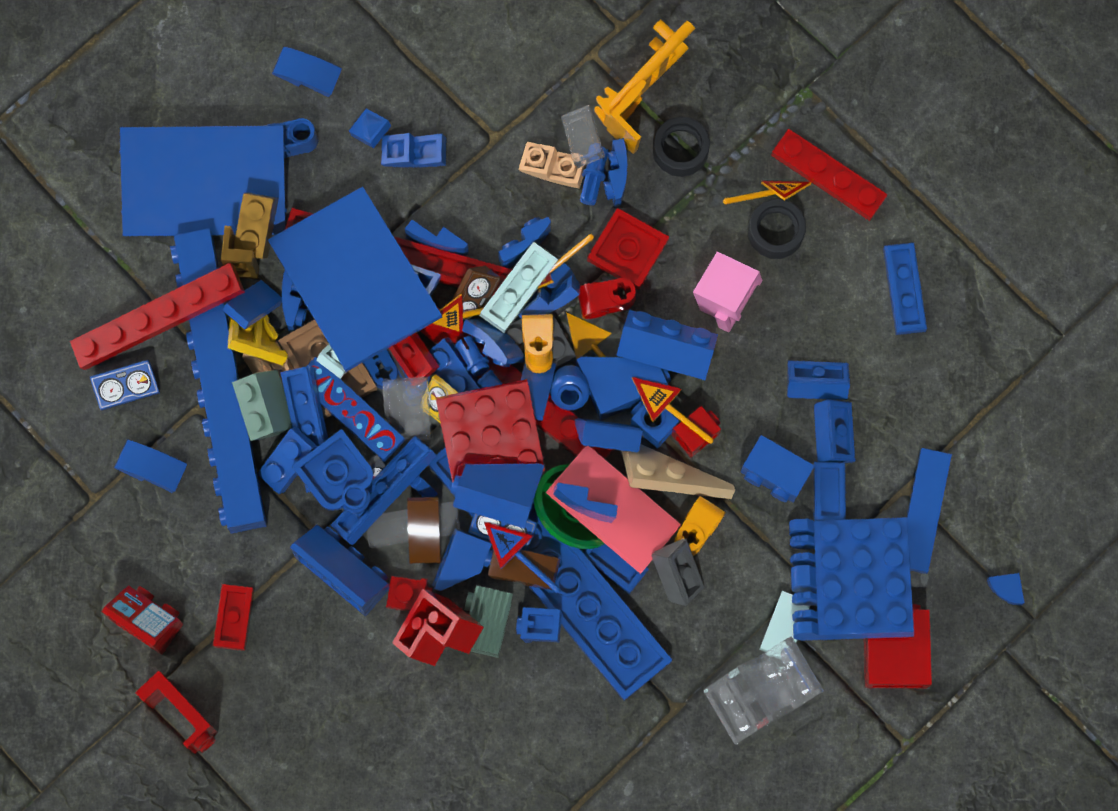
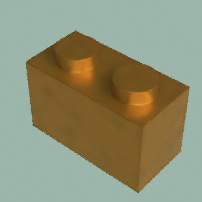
[233,193,279,259]

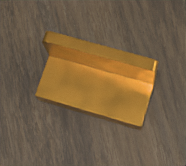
[221,225,259,279]

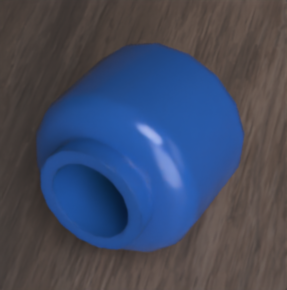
[550,365,590,411]

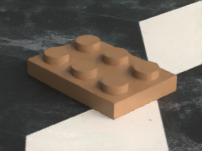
[278,319,377,419]

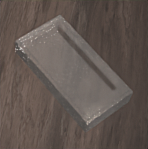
[561,105,605,168]

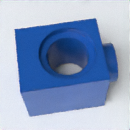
[630,400,679,449]

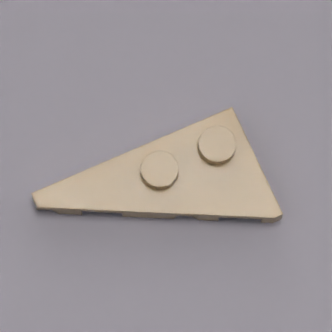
[621,444,735,499]

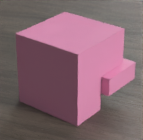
[693,252,762,332]

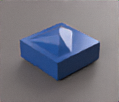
[349,108,391,148]

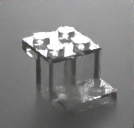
[703,636,824,744]

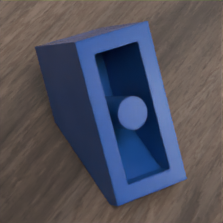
[432,528,494,591]

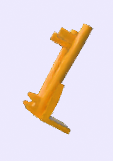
[594,19,695,154]

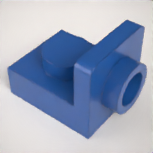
[516,607,562,643]

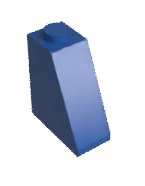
[576,357,671,421]
[450,464,545,529]

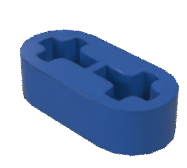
[363,349,398,389]

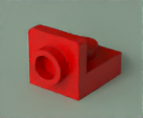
[386,576,433,612]

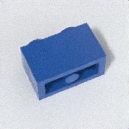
[741,435,814,503]

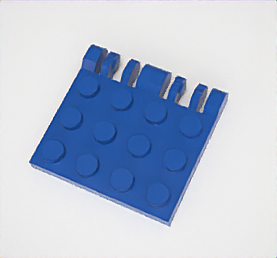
[789,517,914,641]

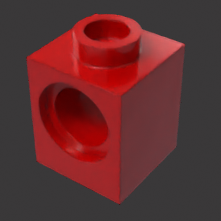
[671,406,721,458]

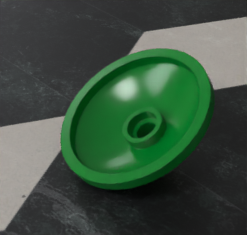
[534,464,605,549]

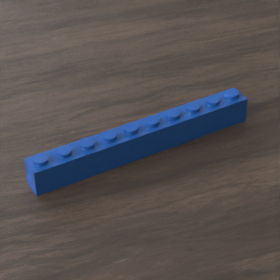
[170,228,267,534]

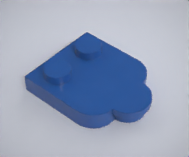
[292,429,373,514]

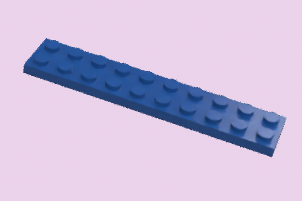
[428,448,673,701]

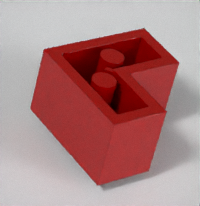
[392,589,484,666]

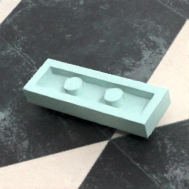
[479,242,558,333]

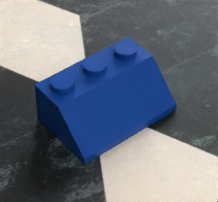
[616,310,718,380]
[290,525,389,617]

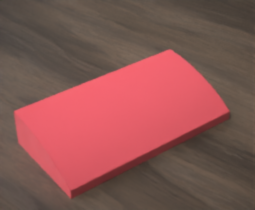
[546,446,681,574]

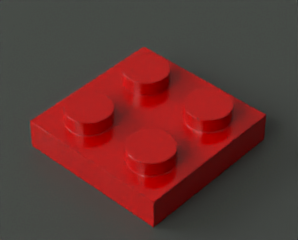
[587,208,669,290]

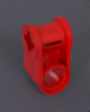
[578,278,636,319]

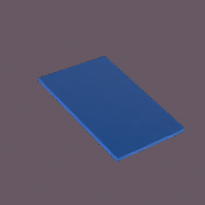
[119,126,287,236]
[268,187,442,372]

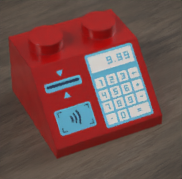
[101,585,183,655]

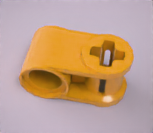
[522,314,553,373]
[674,496,726,556]

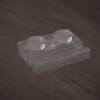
[382,377,432,441]

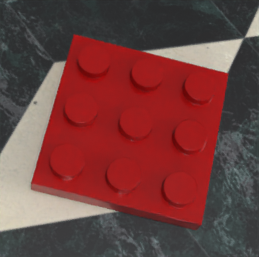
[435,379,545,483]

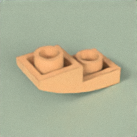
[519,142,588,189]

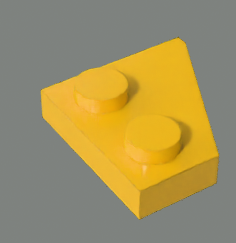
[228,315,288,366]

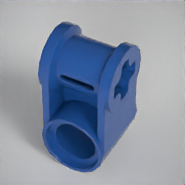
[264,118,318,159]

